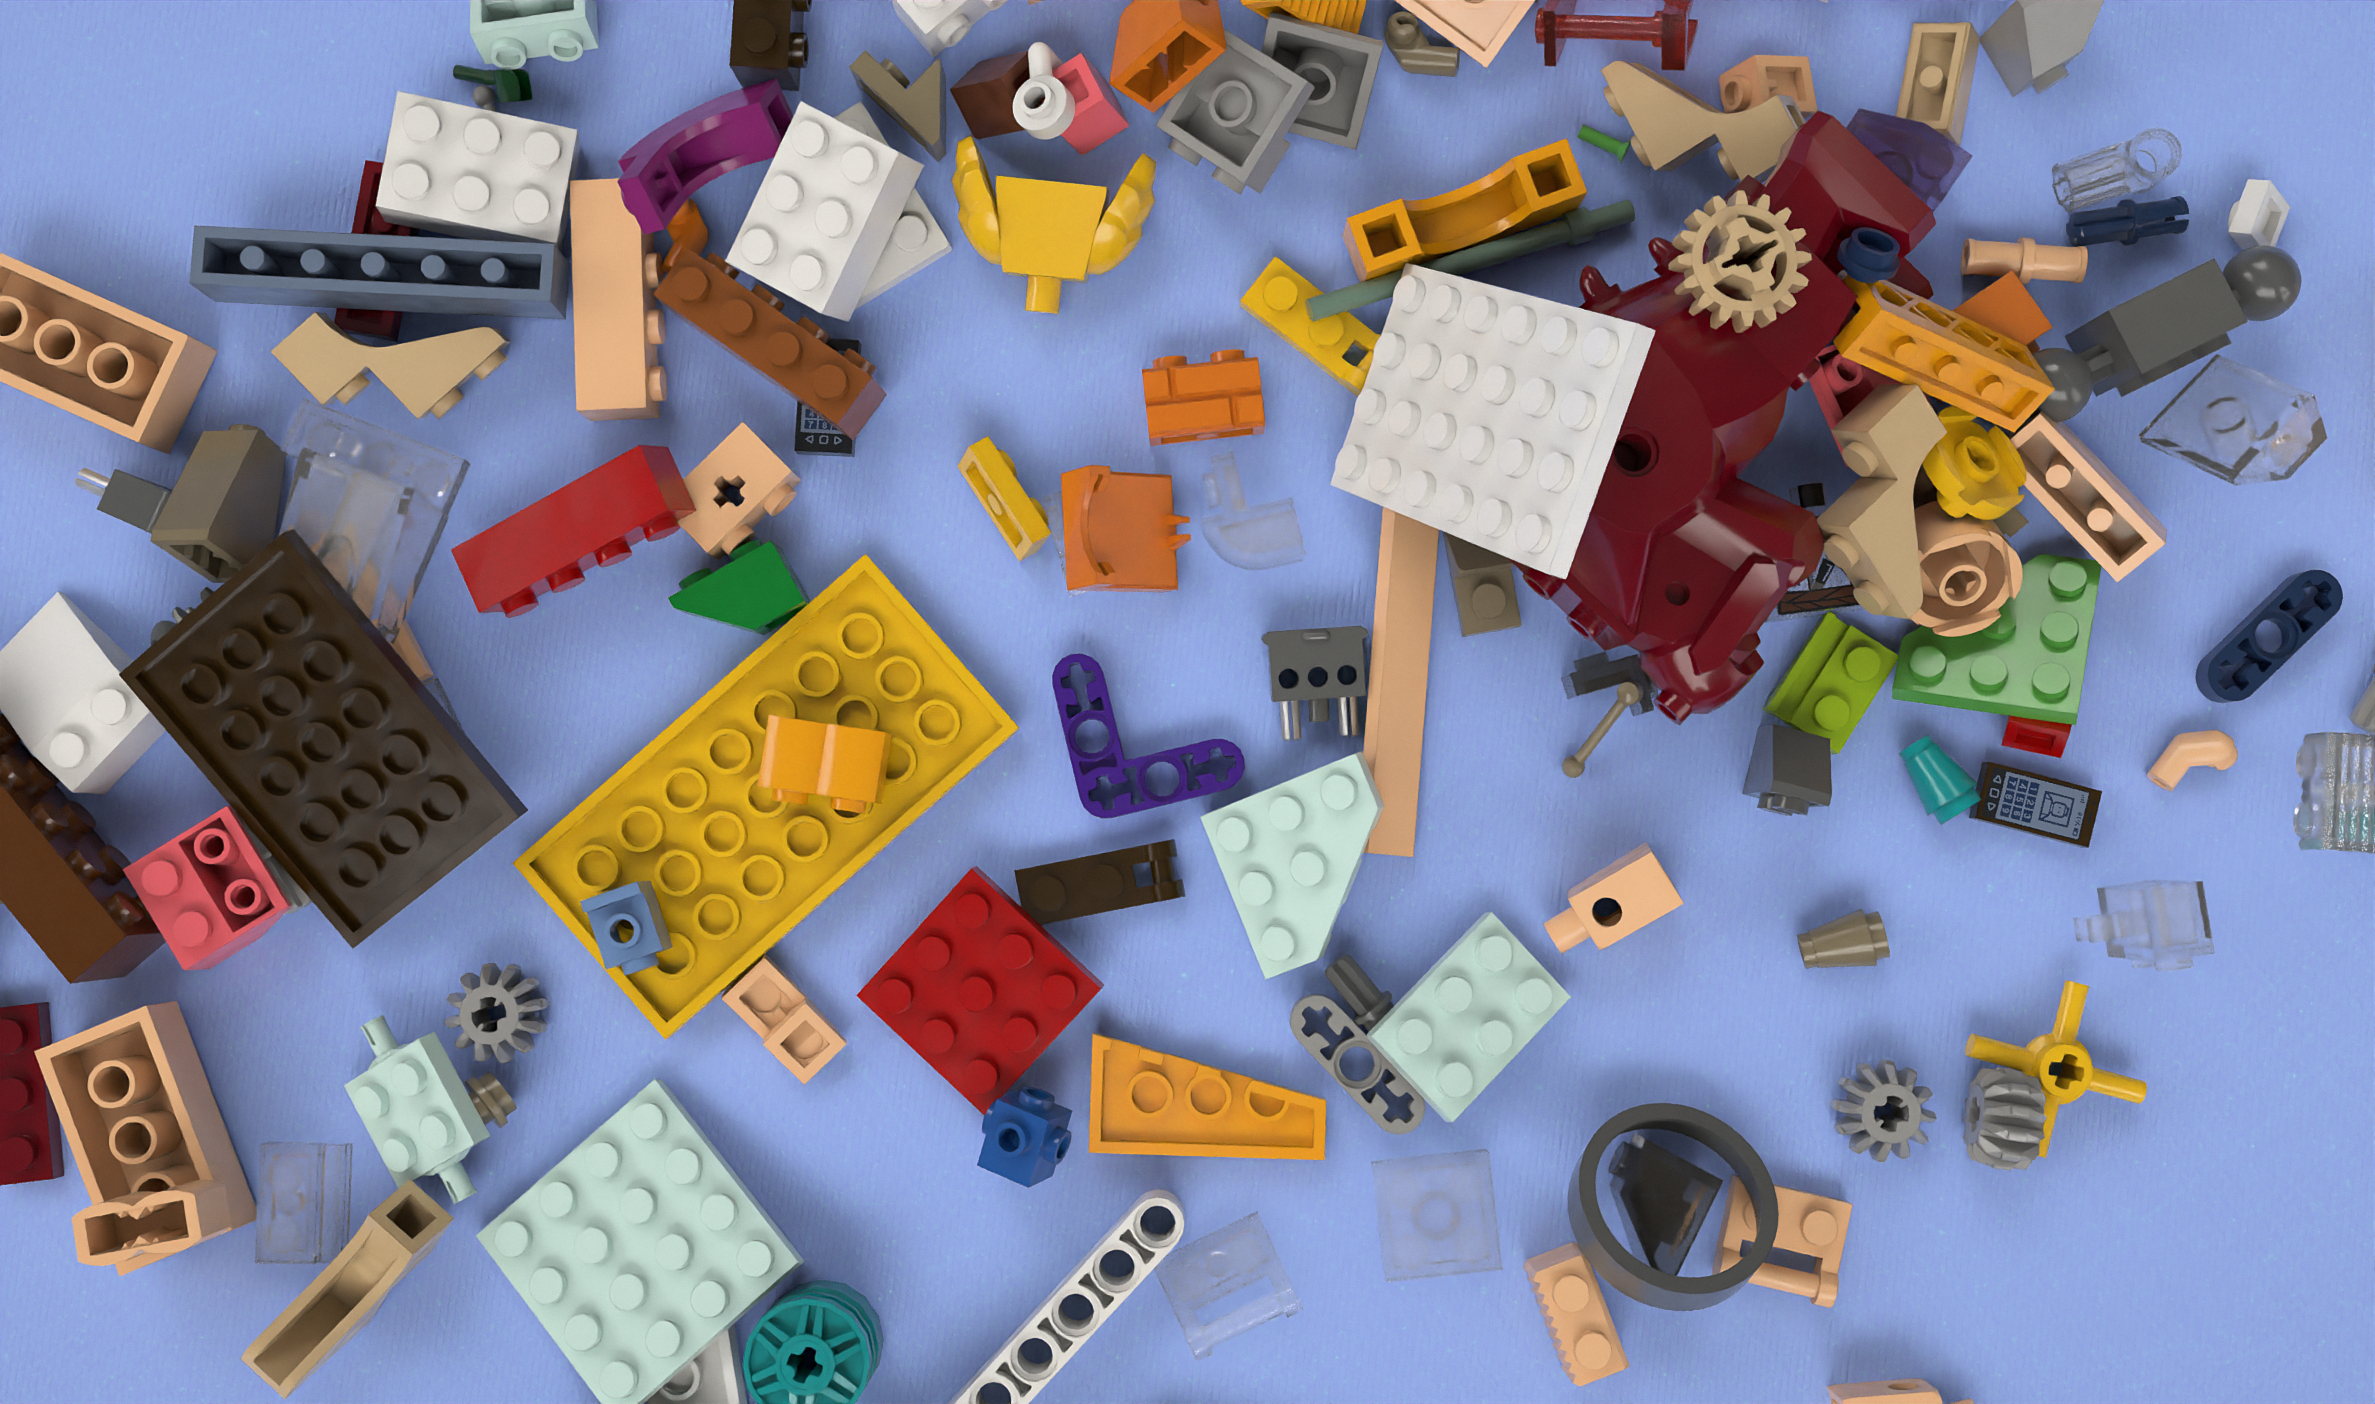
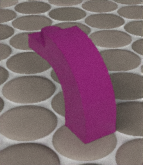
[617,78,793,235]

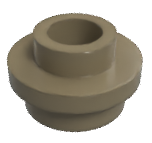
[465,1072,517,1128]

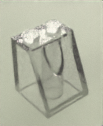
[279,447,449,644]

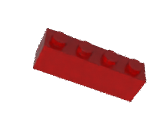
[451,445,697,618]

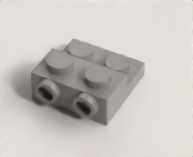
[1156,28,1315,195]

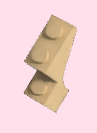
[1601,61,1806,183]
[270,312,511,419]
[1816,384,1947,619]
[241,1179,454,1399]

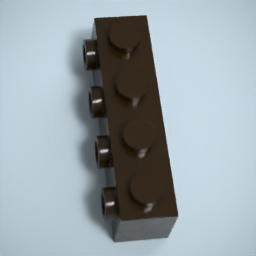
[729,0,812,91]

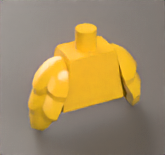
[951,135,1156,314]

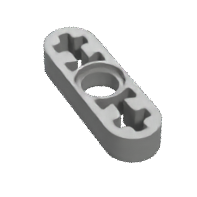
[1289,994,1425,1134]

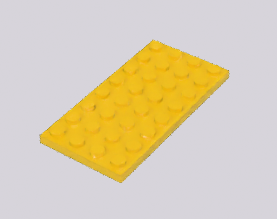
[513,554,1020,1040]

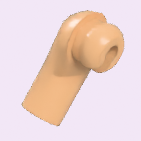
[2147,730,2238,791]

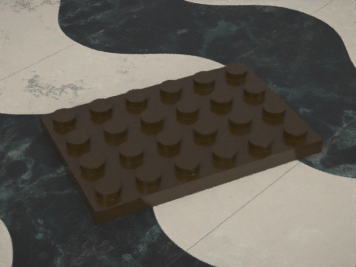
[119,529,528,948]

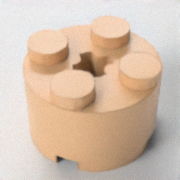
[1910,501,2023,637]

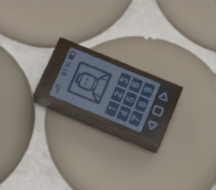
[1969,762,2102,848]

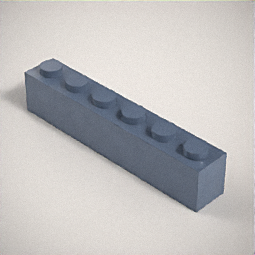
[189,225,569,320]

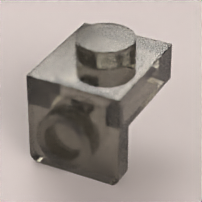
[1561,651,1658,716]

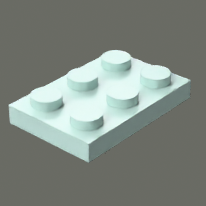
[1366,912,1571,1122]

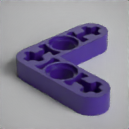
[1052,654,1245,819]

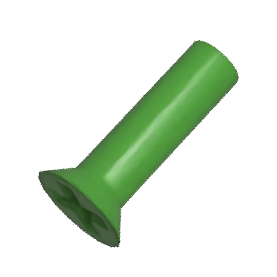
[1577,124,1631,164]

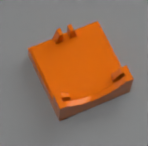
[1061,465,1191,593]

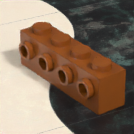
[653,247,887,441]

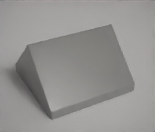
[1261,12,1384,150]

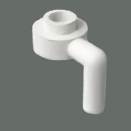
[1013,42,1075,140]

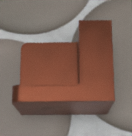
[950,50,1042,139]

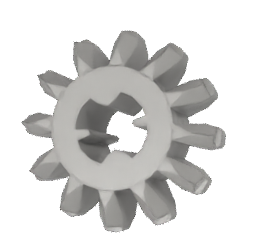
[444,963,550,1063]
[1830,1059,1937,1162]
[1962,1067,2047,1171]

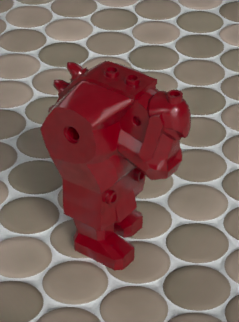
[1508,110,1936,725]

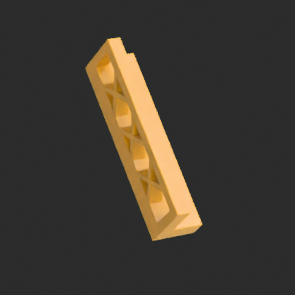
[1833,275,2055,432]

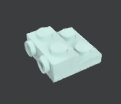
[470,0,598,70]

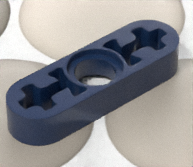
[2195,570,2343,703]

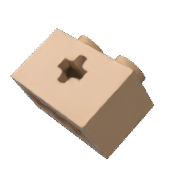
[678,422,801,560]

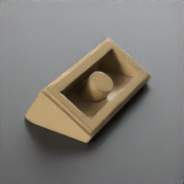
[1893,22,1980,146]

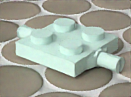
[344,1015,490,1204]

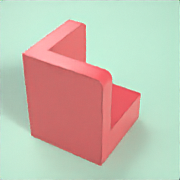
[1041,53,1130,155]

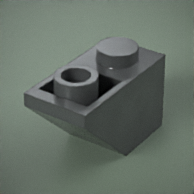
[1742,724,1832,816]

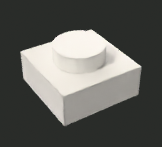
[2228,179,2290,250]

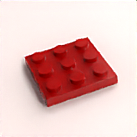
[856,865,1104,1115]

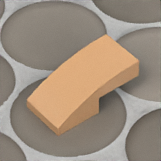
[721,954,847,1085]

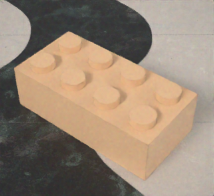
[0,253,218,454]
[34,1001,261,1276]

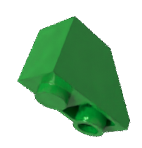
[668,539,811,635]

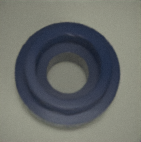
[1837,227,1900,283]

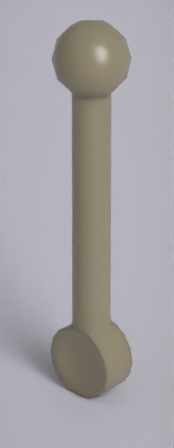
[1562,680,1643,778]

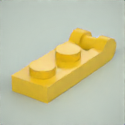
[1239,256,1381,397]

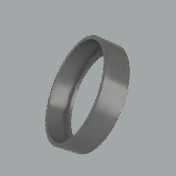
[1567,1103,1779,1311]

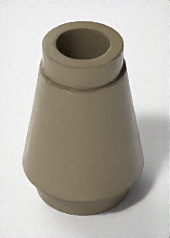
[1797,909,1890,969]

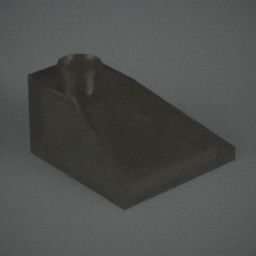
[1608,1133,1724,1276]

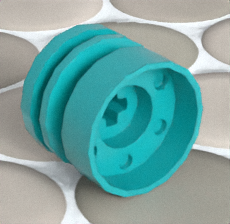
[742,1279,884,1404]

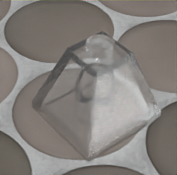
[2139,354,2327,486]

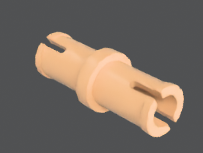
[1960,237,2088,284]

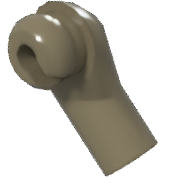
[1385,11,1460,77]

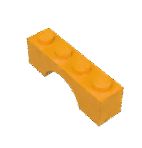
[1342,138,1587,282]

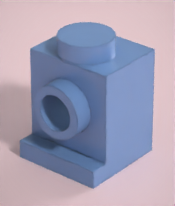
[580,881,673,976]

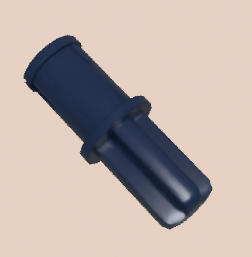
[2066,196,2189,247]

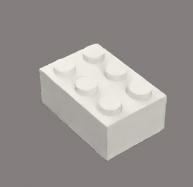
[376,91,581,253]
[725,101,924,322]

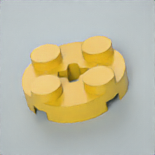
[1922,406,2027,520]

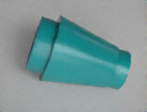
[1899,735,1982,825]

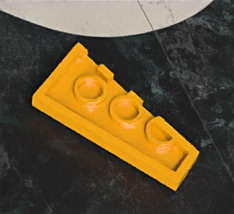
[1088,1032,1326,1160]

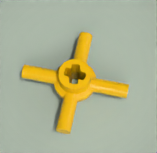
[1965,980,2147,1158]

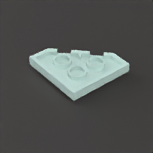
[1200,751,1384,980]

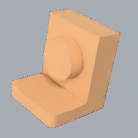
[1719,55,1817,119]

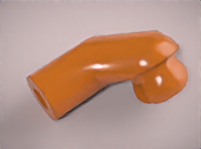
[661,198,709,274]

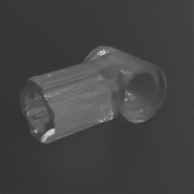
[2052,127,2183,214]

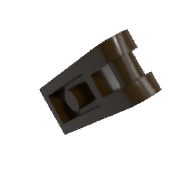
[1014,839,1186,925]

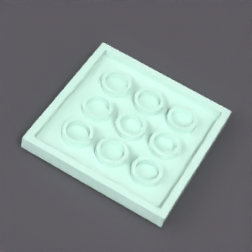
[476,1079,804,1404]

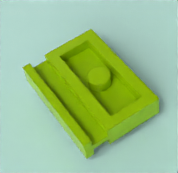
[1762,611,1899,755]

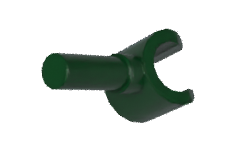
[453,65,533,103]

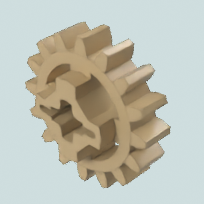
[1669,190,1812,333]

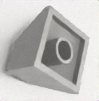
[1979,0,2104,97]

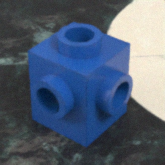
[977,1087,1073,1188]

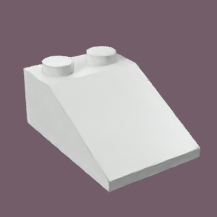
[0,592,166,794]

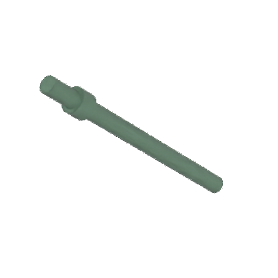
[1305,199,1635,322]

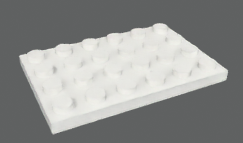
[1330,263,1656,579]

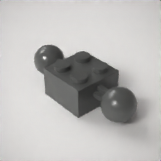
[2029,245,2302,422]

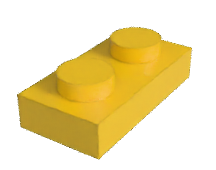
[957,436,1052,562]

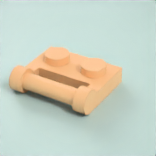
[1712,1174,1853,1308]

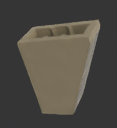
[150,424,287,583]

